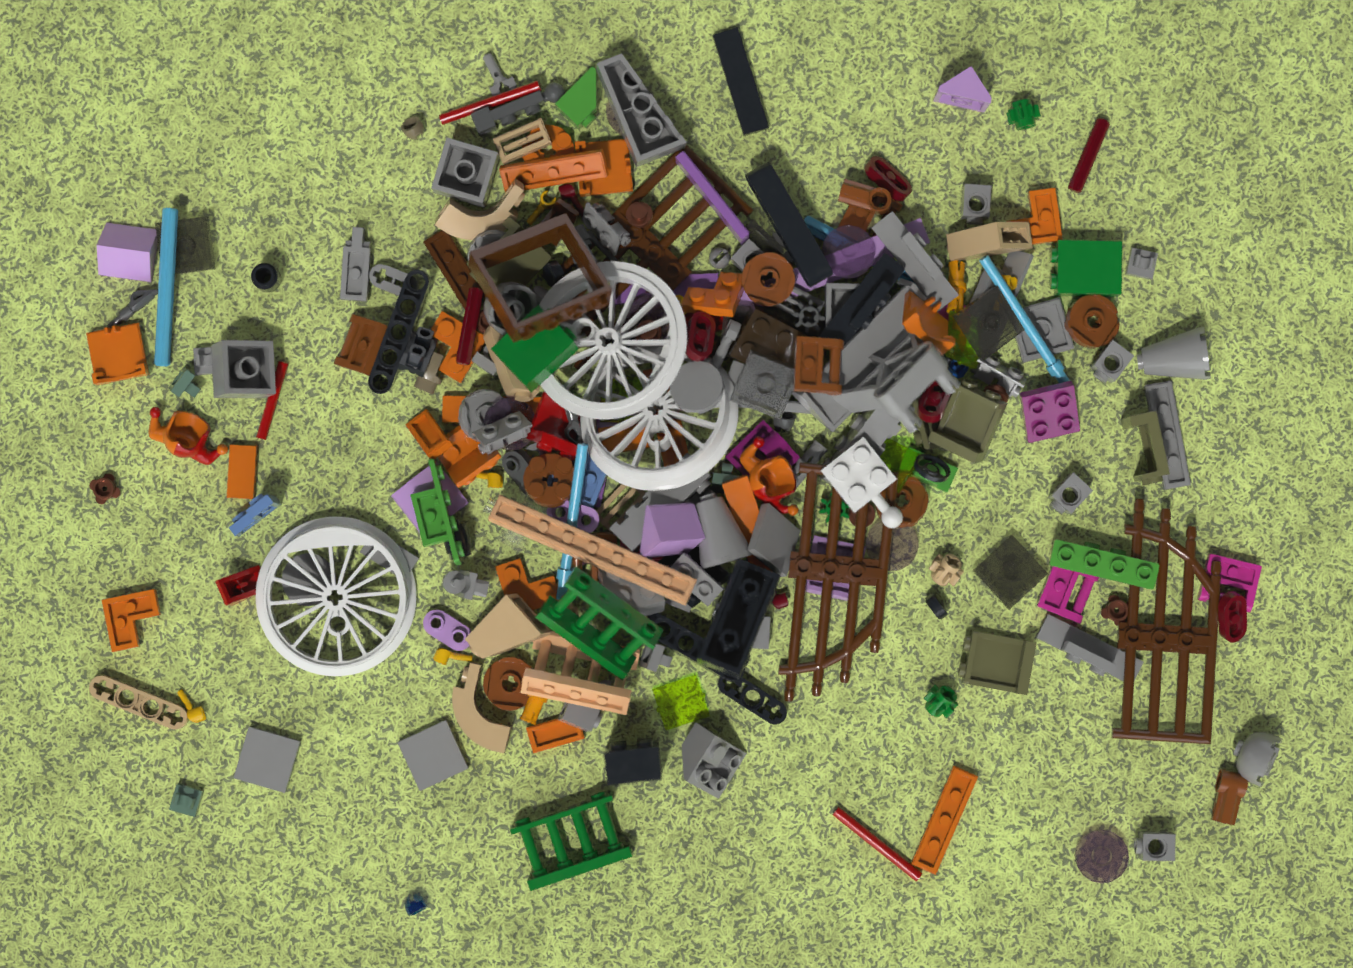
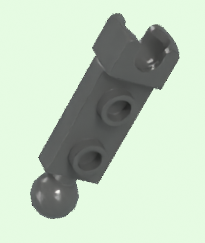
[470,82,565,137]

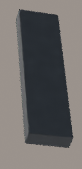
[712,27,769,137]

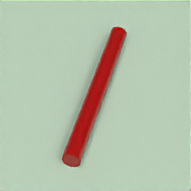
[439,81,542,125]
[832,806,923,881]

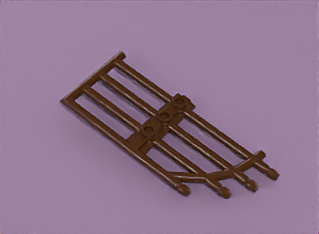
[561,144,754,370]
[778,462,899,702]
[1111,499,1222,745]

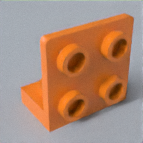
[437,425,502,488]

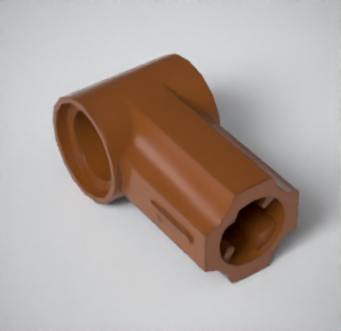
[838,179,892,215]
[1211,768,1248,826]

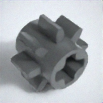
[792,299,825,333]

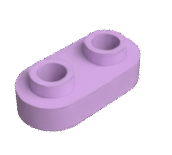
[547,500,599,533]
[423,610,472,651]

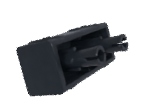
[697,559,781,680]

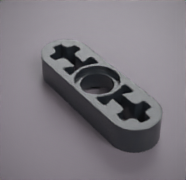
[718,677,787,725]

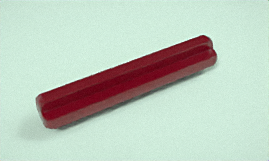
[1068,118,1110,193]
[456,287,483,365]

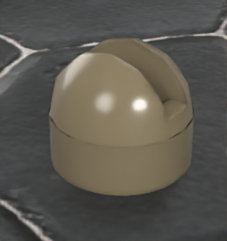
[401,116,424,140]

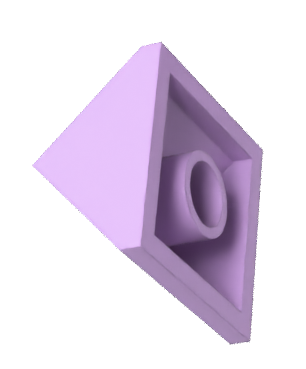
[933,66,992,113]
[97,223,159,282]
[640,502,705,558]

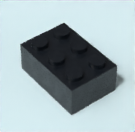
[604,738,662,785]

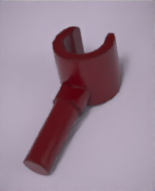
[558,184,584,217]
[772,592,788,609]

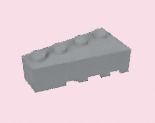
[596,53,687,167]
[819,405,915,487]
[609,453,712,552]

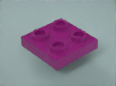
[1019,381,1080,443]
[725,420,800,479]

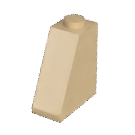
[946,222,1033,261]
[483,325,540,402]
[465,593,552,659]

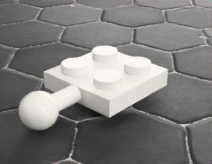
[821,437,903,528]

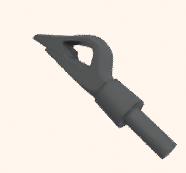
[107,289,158,328]
[564,390,584,445]

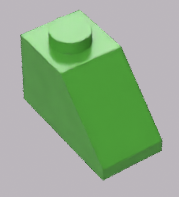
[555,66,597,130]

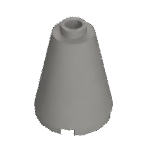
[1137,326,1211,380]
[696,493,752,569]

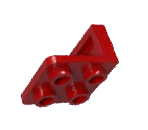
[526,391,588,462]

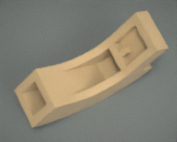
[435,178,525,240]
[452,662,512,753]

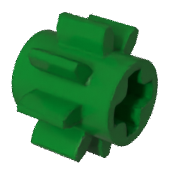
[1006,99,1041,130]
[818,492,850,525]
[924,684,958,718]

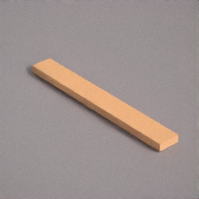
[488,495,697,606]

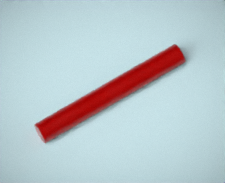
[256,361,288,440]

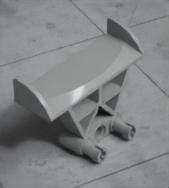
[789,278,960,433]

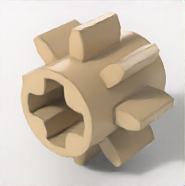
[929,554,964,586]

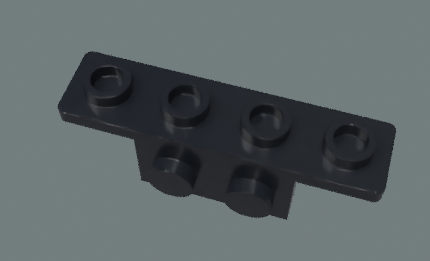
[819,253,905,346]

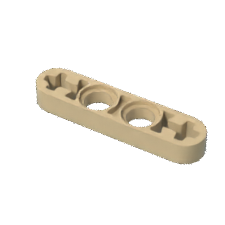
[89,675,189,730]

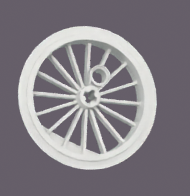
[539,261,687,419]
[580,346,738,491]
[256,517,416,676]

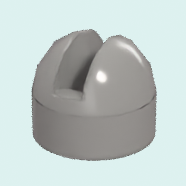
[709,247,730,269]

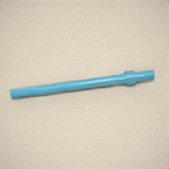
[979,255,1070,383]
[556,443,588,600]

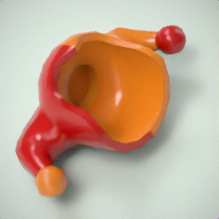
[148,407,228,465]
[740,436,799,516]

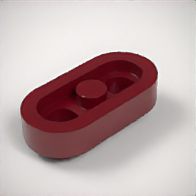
[864,156,912,201]
[685,311,716,361]
[917,380,952,423]
[1218,591,1247,643]

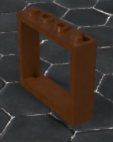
[468,213,612,343]

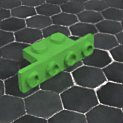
[410,458,465,566]
[1049,540,1159,590]

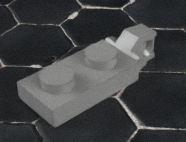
[340,227,371,302]

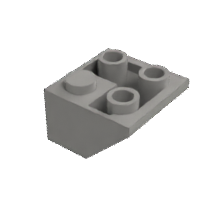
[682,723,747,799]

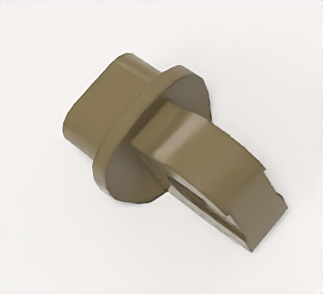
[413,352,443,395]

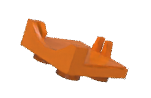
[575,139,633,197]
[902,291,955,355]
[86,323,150,385]

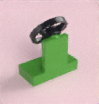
[898,447,958,493]

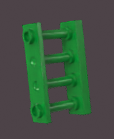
[535,566,663,680]
[510,791,633,891]

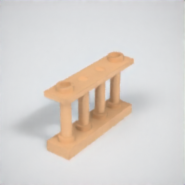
[521,631,640,715]

